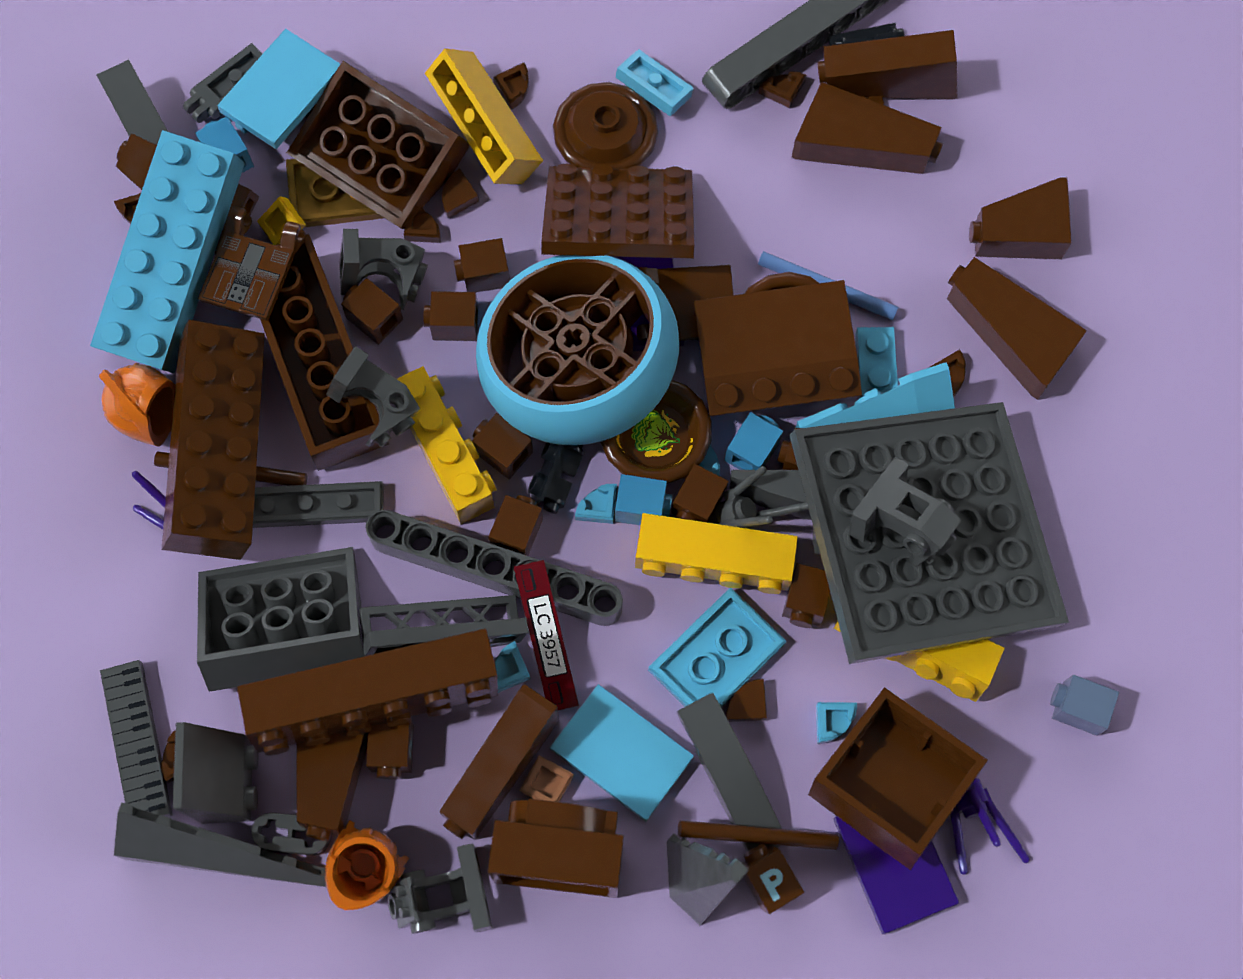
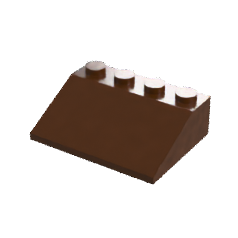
[286,61,470,230]
[694,280,862,416]

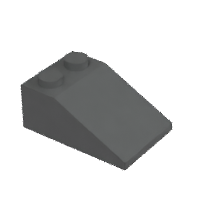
[173,722,259,824]

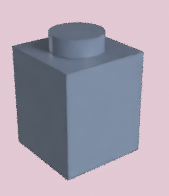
[1050,674,1119,736]

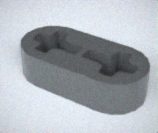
[252,813,331,856]

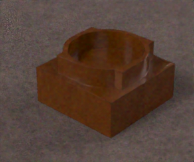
[808,687,988,870]
[488,799,624,898]

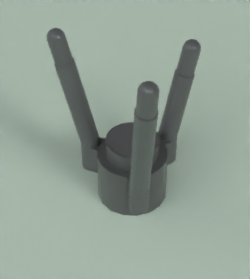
[716,466,809,528]

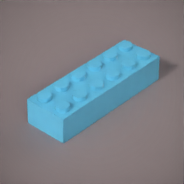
[90,130,245,374]

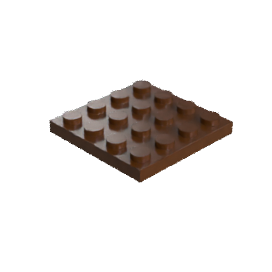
[541,164,695,259]

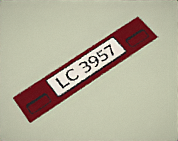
[514,560,579,710]

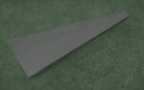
[114,802,326,887]
[667,833,749,925]

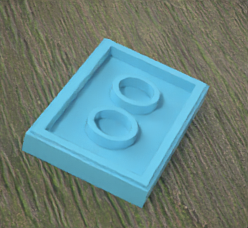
[217,28,340,149]
[648,588,787,708]
[550,684,694,822]

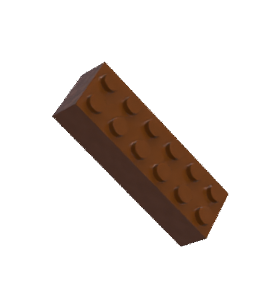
[260,234,389,471]
[161,320,265,560]
[237,628,498,756]

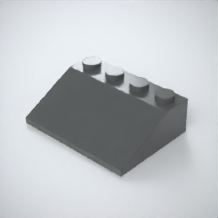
[197,547,364,692]

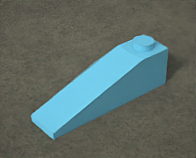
[795,362,955,428]

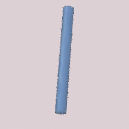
[758,251,899,320]

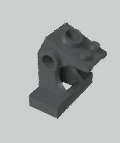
[339,229,428,310]
[326,346,420,447]
[850,457,961,566]
[388,843,493,934]

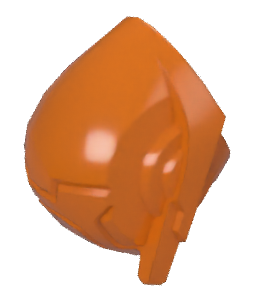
[99,363,175,447]
[325,820,409,910]

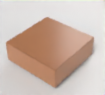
[519,755,574,802]

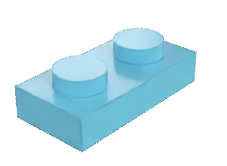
[615,49,694,116]
[855,327,898,399]

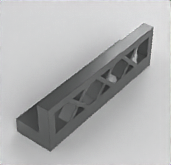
[359,595,528,656]

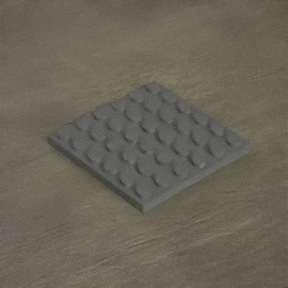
[789,402,1069,664]

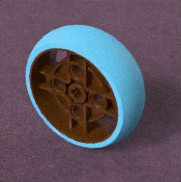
[476,255,679,445]

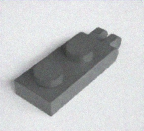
[183,43,263,123]

